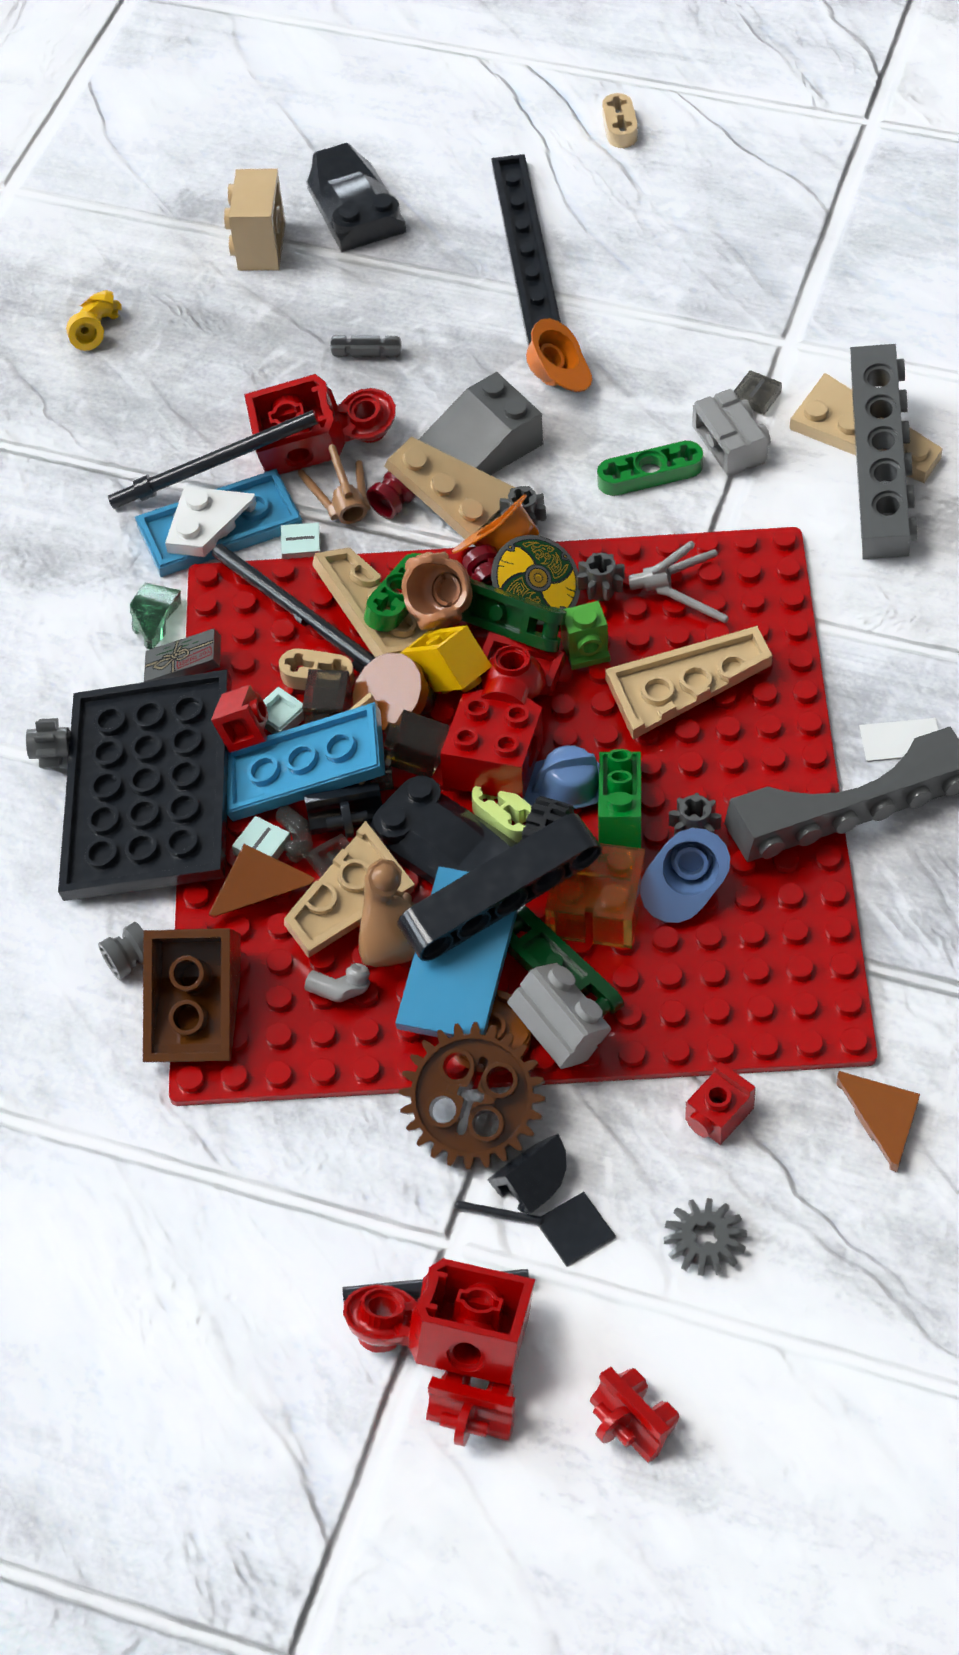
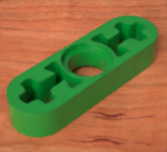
[597,441,703,496]
[364,553,421,632]

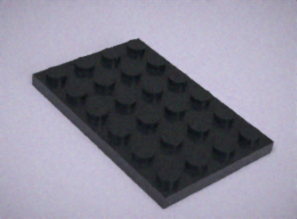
[58,669,232,901]

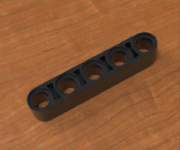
[397,813,603,961]

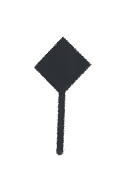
[454,1191,616,1267]

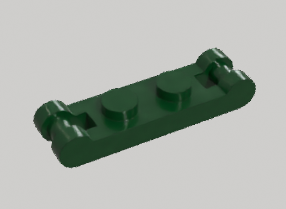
[462,576,567,652]
[507,905,624,1017]

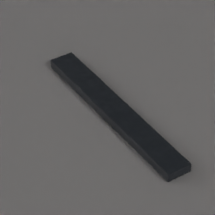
[491,154,561,346]

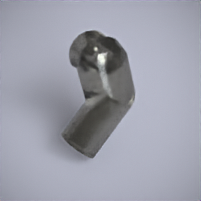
[275,805,314,863]

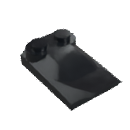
[307,142,406,252]
[370,776,517,885]

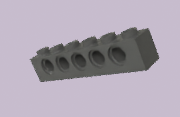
[850,343,917,559]

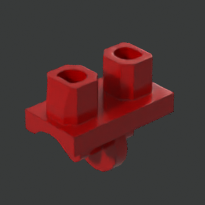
[589,1366,680,1463]
[426,1371,516,1447]

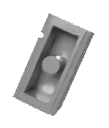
[692,388,771,477]
[507,963,611,1069]

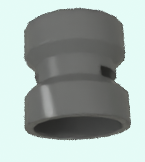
[98,922,144,980]

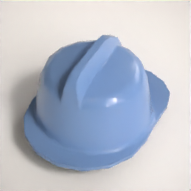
[523,745,599,809]
[640,828,730,923]

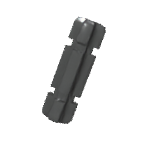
[330,335,402,357]

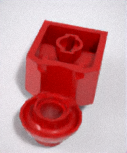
[244,374,396,475]
[440,645,546,799]
[343,1258,535,1386]

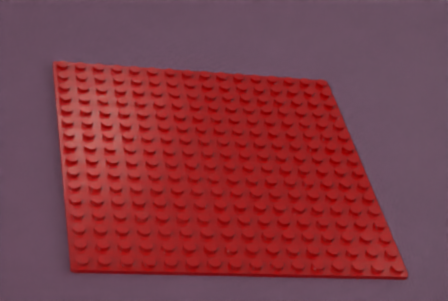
[169,527,877,1106]

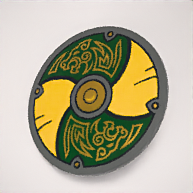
[491,535,580,625]

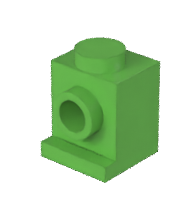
[561,601,610,670]

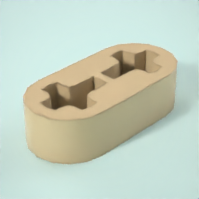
[602,93,637,148]
[279,649,355,695]

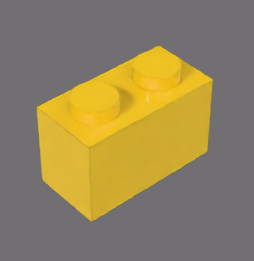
[400,625,492,694]

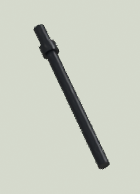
[108,410,319,509]

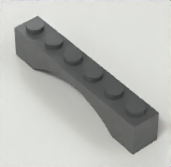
[724,726,959,862]

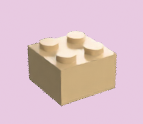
[224,169,286,271]

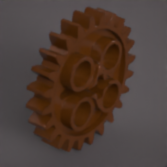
[399,1022,546,1170]

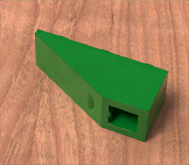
[598,749,641,860]

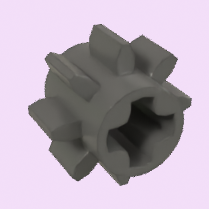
[499,486,546,526]
[577,553,625,601]
[26,718,70,768]
[669,793,722,835]

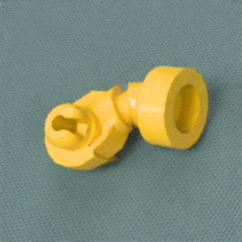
[66,290,122,351]

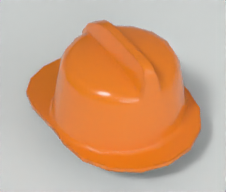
[526,318,592,392]
[452,494,539,553]

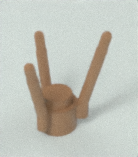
[297,444,371,524]

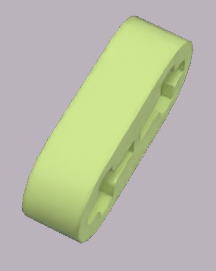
[472,786,532,843]

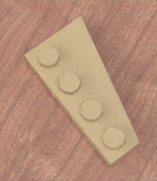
[789,373,943,483]
[312,547,428,658]
[605,626,772,740]

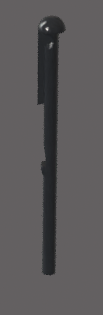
[212,544,436,715]

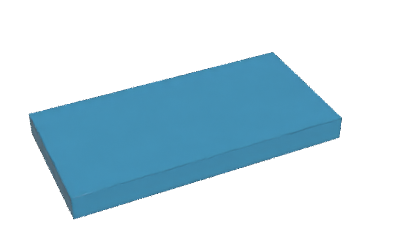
[135,469,303,577]
[227,702,386,822]
[395,866,518,1038]

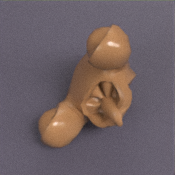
[359,859,415,967]

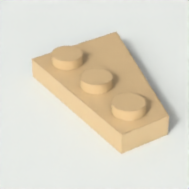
[284,821,415,958]

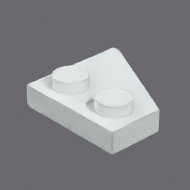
[165,486,256,557]

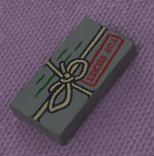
[144,628,221,682]

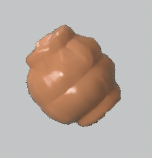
[401,552,473,630]

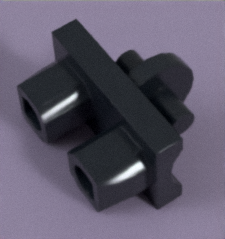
[304,780,382,839]

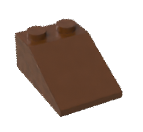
[143,928,241,1063]

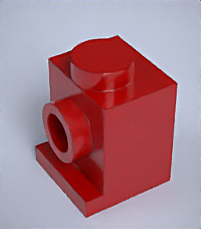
[211,685,268,753]
[685,1062,756,1145]

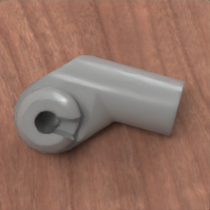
[304,963,370,1002]

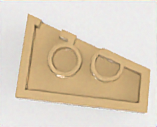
[384,437,515,539]

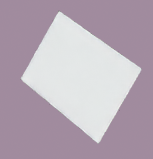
[859,718,939,761]

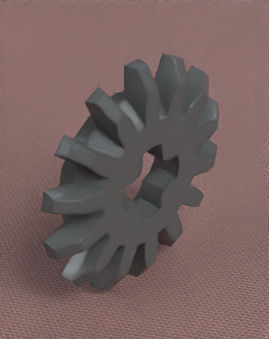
[663,1198,747,1276]

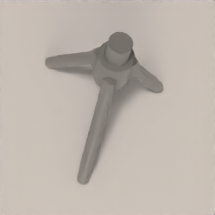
[629,541,729,623]

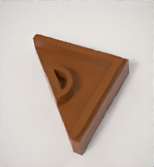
[209,844,314,918]
[836,1071,920,1172]

